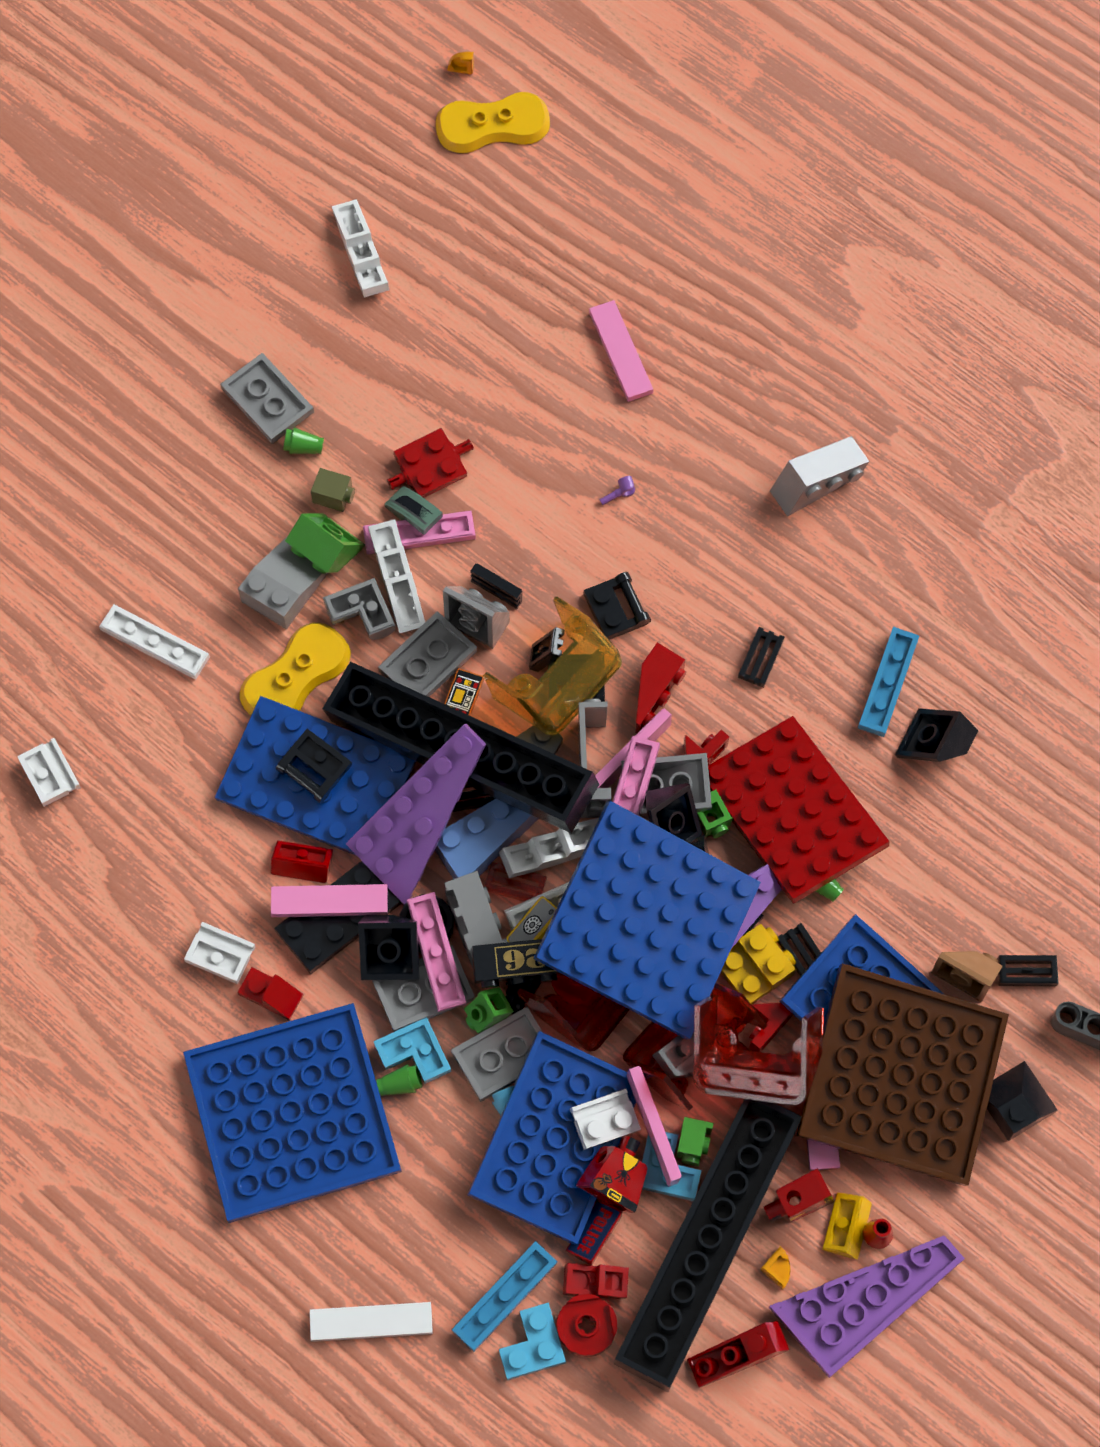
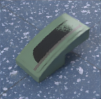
[384,486,443,535]

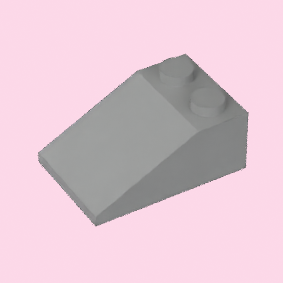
[238,537,328,629]
[443,586,510,649]
[621,753,712,821]

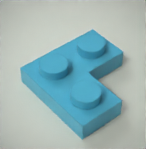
[373,1017,451,1084]
[642,1132,701,1201]
[499,1302,566,1380]

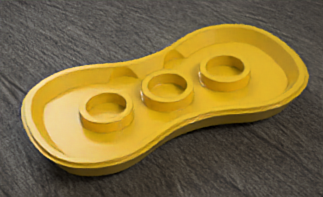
[435,92,550,153]
[239,622,351,716]

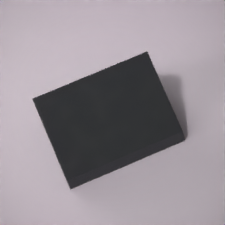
[646,783,702,843]

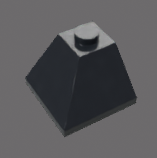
[895,708,979,762]
[358,915,420,980]
[987,1061,1058,1141]

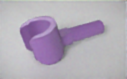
[599,476,635,505]

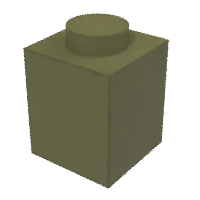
[311,468,355,512]

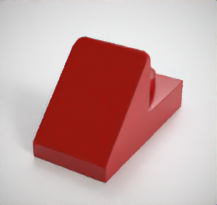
[683,730,730,765]
[238,967,304,1021]
[749,1003,794,1056]

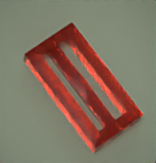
[484,862,547,902]

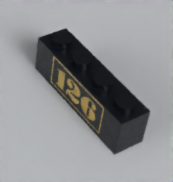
[471,939,572,988]

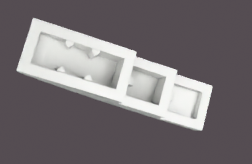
[332,199,389,298]
[368,519,425,633]
[499,818,599,878]

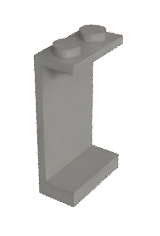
[578,699,611,818]

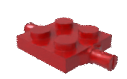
[387,428,474,498]

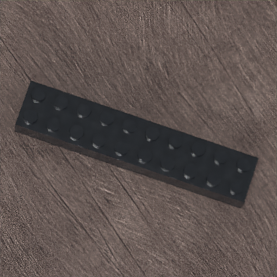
[322,661,599,834]
[614,1090,802,1392]

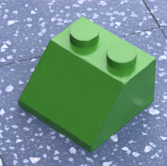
[285,513,365,574]

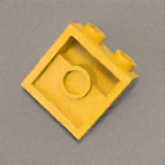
[721,924,796,1008]

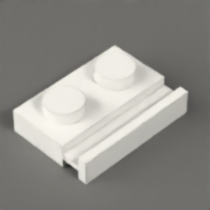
[17,738,81,807]
[184,922,255,984]
[570,1089,641,1150]

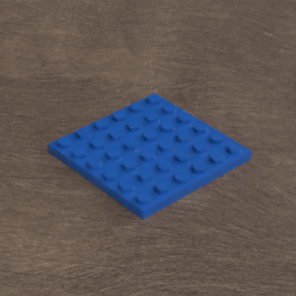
[533,801,761,1040]
[183,1003,402,1223]

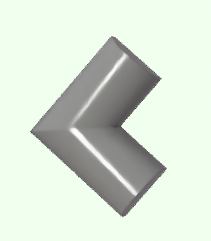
[323,578,395,640]

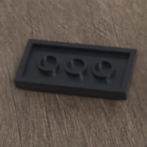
[274,861,401,974]

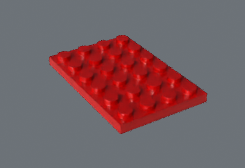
[708,716,890,904]

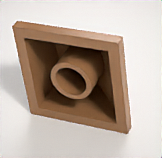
[931,951,1002,1002]

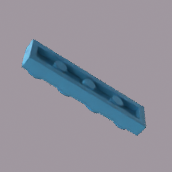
[858,627,919,737]
[452,1241,558,1352]

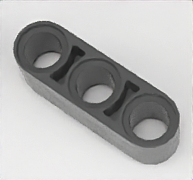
[1050,1001,1100,1050]

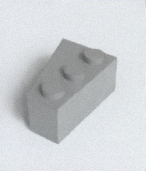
[770,436,870,516]
[444,871,508,968]

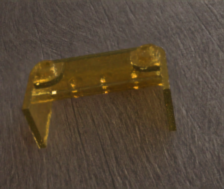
[483,596,622,735]

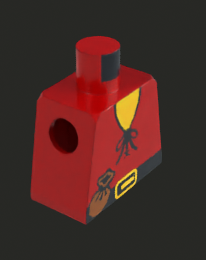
[576,1136,648,1213]
[763,1168,834,1223]

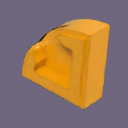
[447,52,474,74]
[760,1246,791,1290]

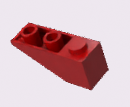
[635,642,686,734]
[687,1321,790,1388]

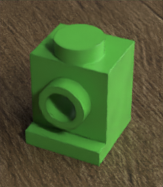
[697,790,732,838]
[464,987,514,1034]
[676,1117,714,1166]

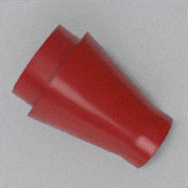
[863,1219,893,1249]

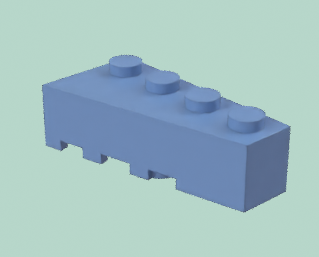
[435,799,539,879]

